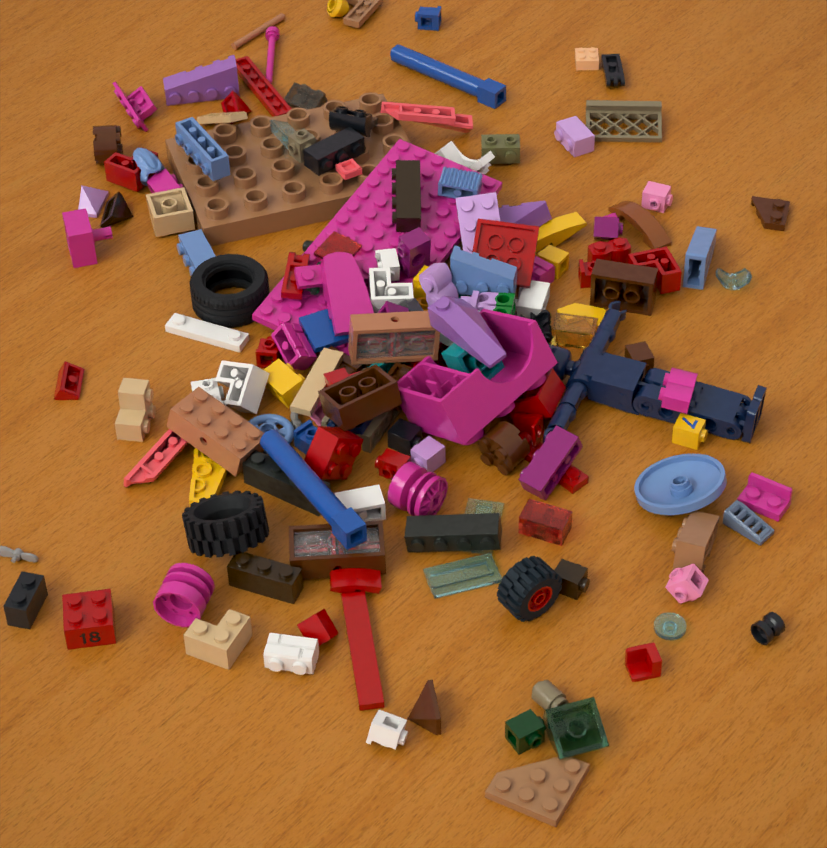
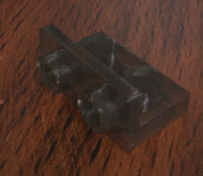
[284,82,328,110]

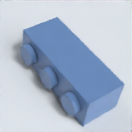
[177,229,215,276]

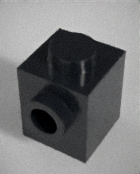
[387,418,424,456]

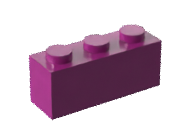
[518,425,583,501]

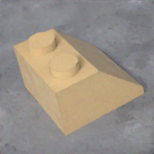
[146,187,195,237]

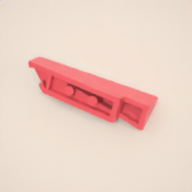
[380,102,473,133]
[123,429,188,487]

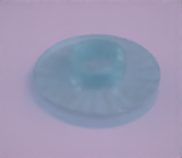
[654,612,687,640]

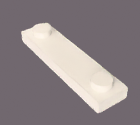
[165,313,249,353]

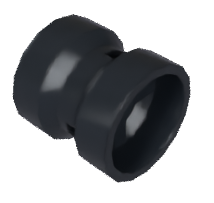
[750,612,785,645]

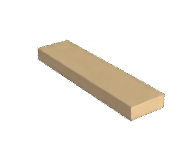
[197,111,248,124]
[290,348,344,417]

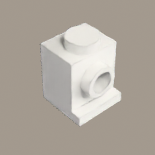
[375,248,400,281]
[366,710,408,750]

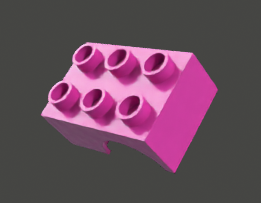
[397,309,558,445]

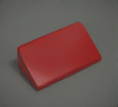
[54,361,85,400]

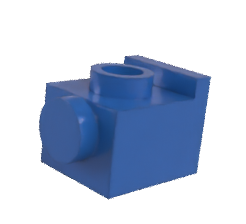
[415,6,442,31]
[293,420,317,454]

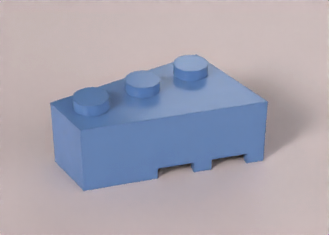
[450,245,517,295]

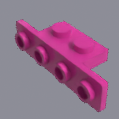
[112,81,157,132]

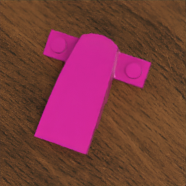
[294,252,378,336]

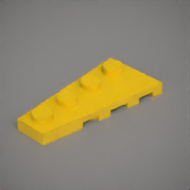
[189,448,228,504]

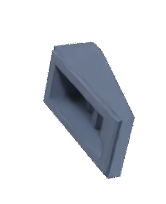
[723,500,775,546]

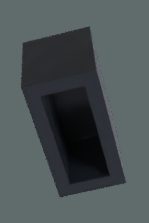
[3,571,48,630]

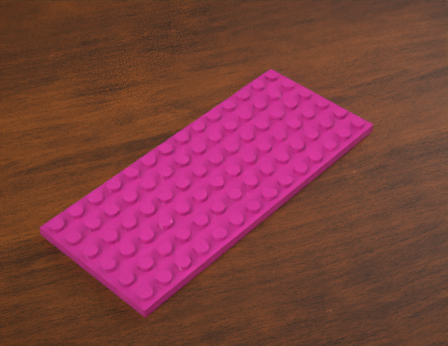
[252,139,502,356]

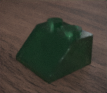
[542,697,609,760]

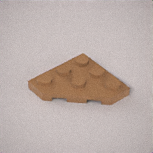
[485,755,590,827]

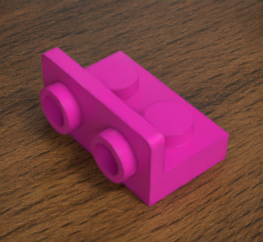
[737,472,793,522]

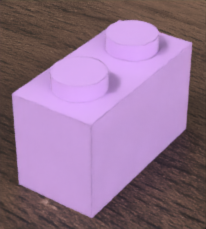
[554,116,595,157]

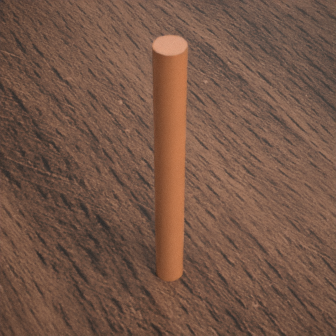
[231,13,285,50]

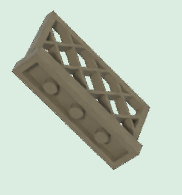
[586,100,662,142]

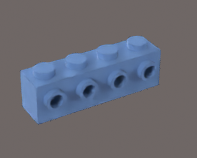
[175,117,230,181]

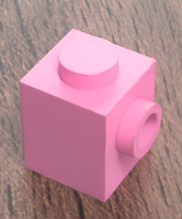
[641,181,673,213]

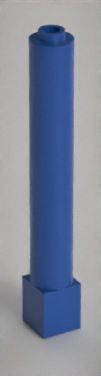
[390,44,506,109]
[260,429,367,550]

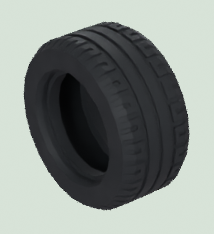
[190,254,270,328]

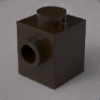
[554,559,590,600]

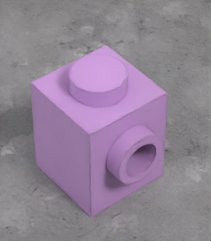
[410,436,446,472]

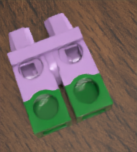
[460,290,516,315]

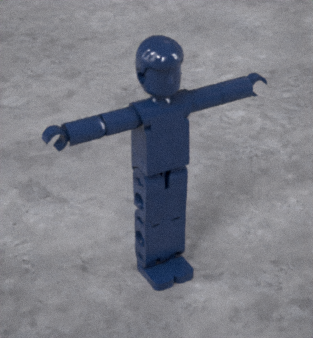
[543,301,767,443]

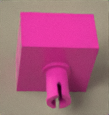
[62,208,113,268]

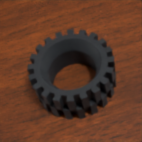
[182,491,269,558]

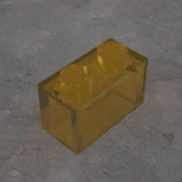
[551,313,598,349]

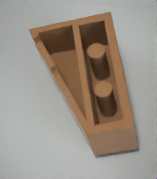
[672,511,719,573]

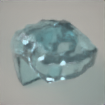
[716,268,752,290]

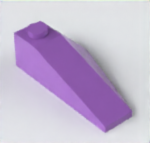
[499,201,552,227]
[427,296,507,369]

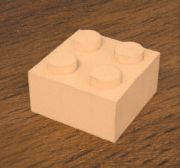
[575,47,599,71]

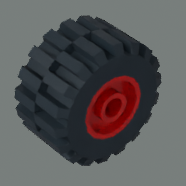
[497,556,562,622]

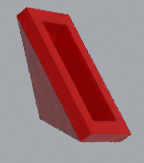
[221,91,252,124]

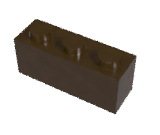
[227,551,304,604]

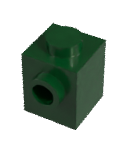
[505,709,546,755]

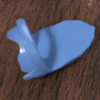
[133,148,165,186]

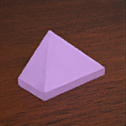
[78,185,109,218]

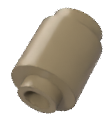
[531,680,569,716]

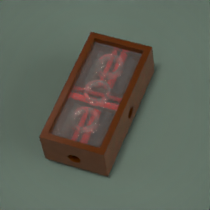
[289,521,386,579]

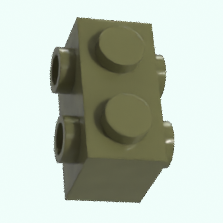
[481,134,520,165]

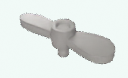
[290,412,303,429]
[0,546,39,563]

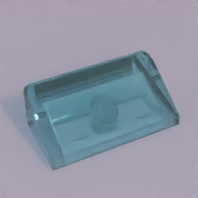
[270,120,296,149]

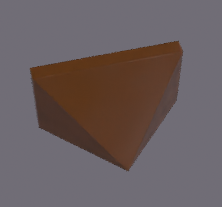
[408,680,441,735]

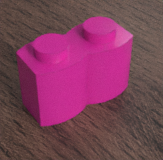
[658,367,698,414]

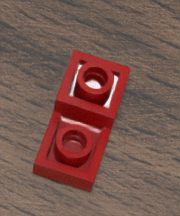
[330,568,382,594]

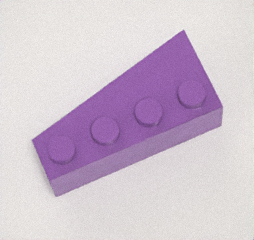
[163,55,240,106]

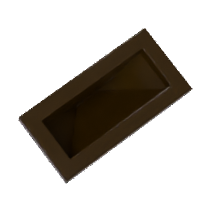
[100,191,133,228]

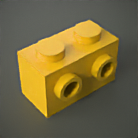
[264,358,305,409]

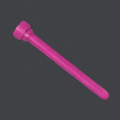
[265,26,280,84]

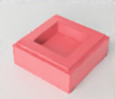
[335,158,362,180]

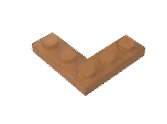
[343,0,383,28]

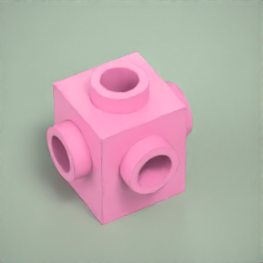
[665,564,709,604]

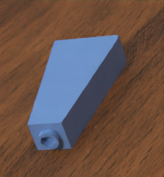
[683,226,717,290]

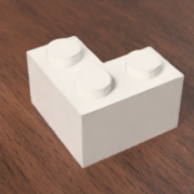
[369,268,414,313]
[215,360,270,414]

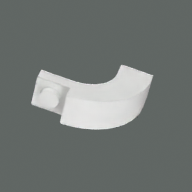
[435,141,495,175]

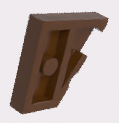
[751,196,790,231]

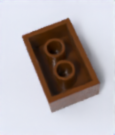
[590,259,658,316]
[318,364,402,432]

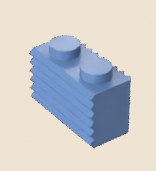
[438,166,483,199]

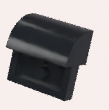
[329,106,378,137]

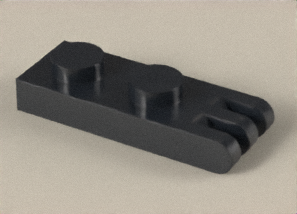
[601,54,625,87]

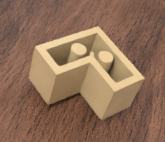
[115,378,156,442]
[183,609,252,670]

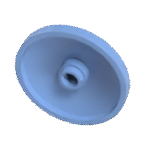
[634,454,727,515]

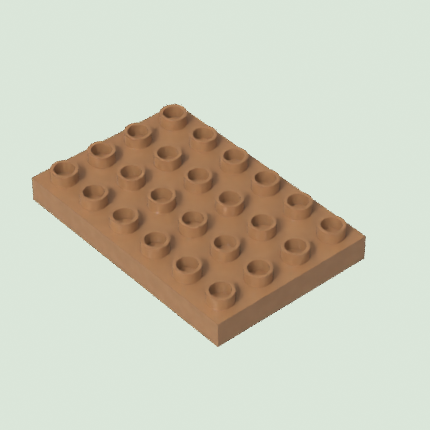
[165,92,411,246]

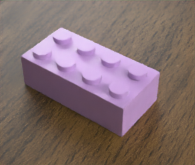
[456,192,500,253]

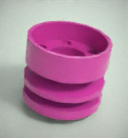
[388,462,448,516]
[153,563,215,627]

